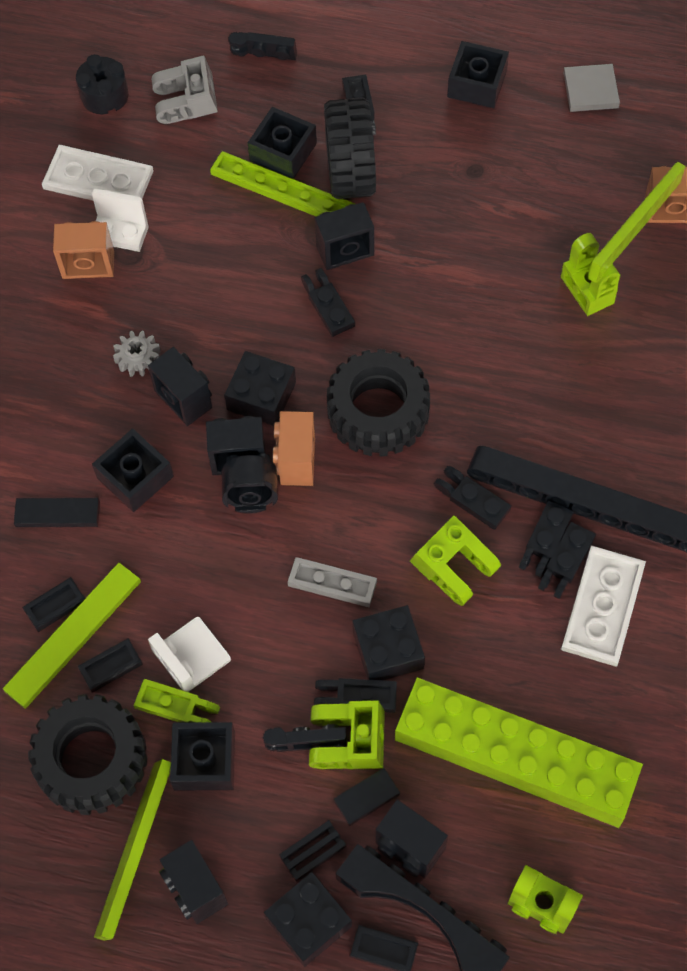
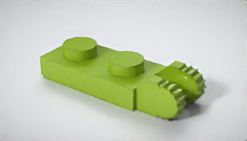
[133,679,220,723]

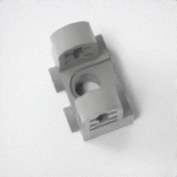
[151,55,218,124]

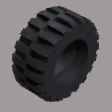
[324,97,376,199]
[326,349,430,457]
[28,694,148,815]

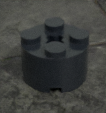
[76,54,129,115]
[221,453,278,513]

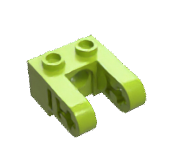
[561,233,620,316]
[410,516,501,606]
[309,701,385,769]
[508,865,583,934]

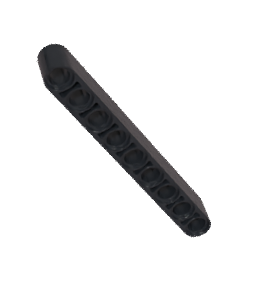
[467,446,687,552]

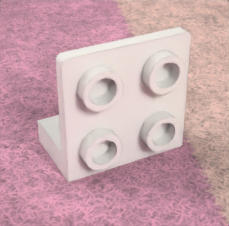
[92,188,149,252]
[148,617,231,692]

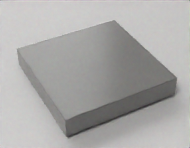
[563,64,620,112]

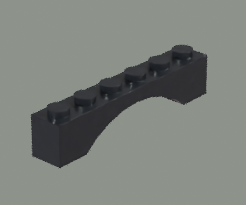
[336,844,510,971]

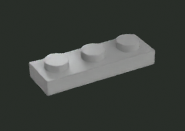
[288,557,377,608]

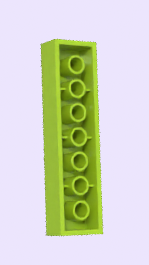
[395,677,643,828]

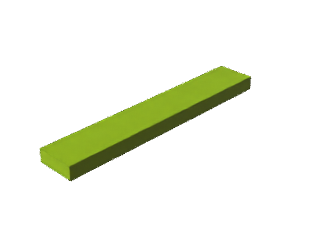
[210,151,355,216]
[588,162,686,283]
[3,563,141,709]
[94,759,171,941]

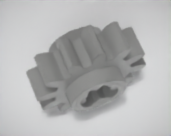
[113,331,161,377]

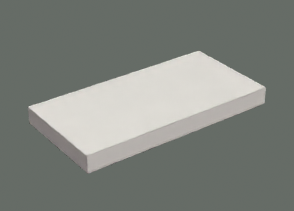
[42,145,153,201]
[561,546,646,667]

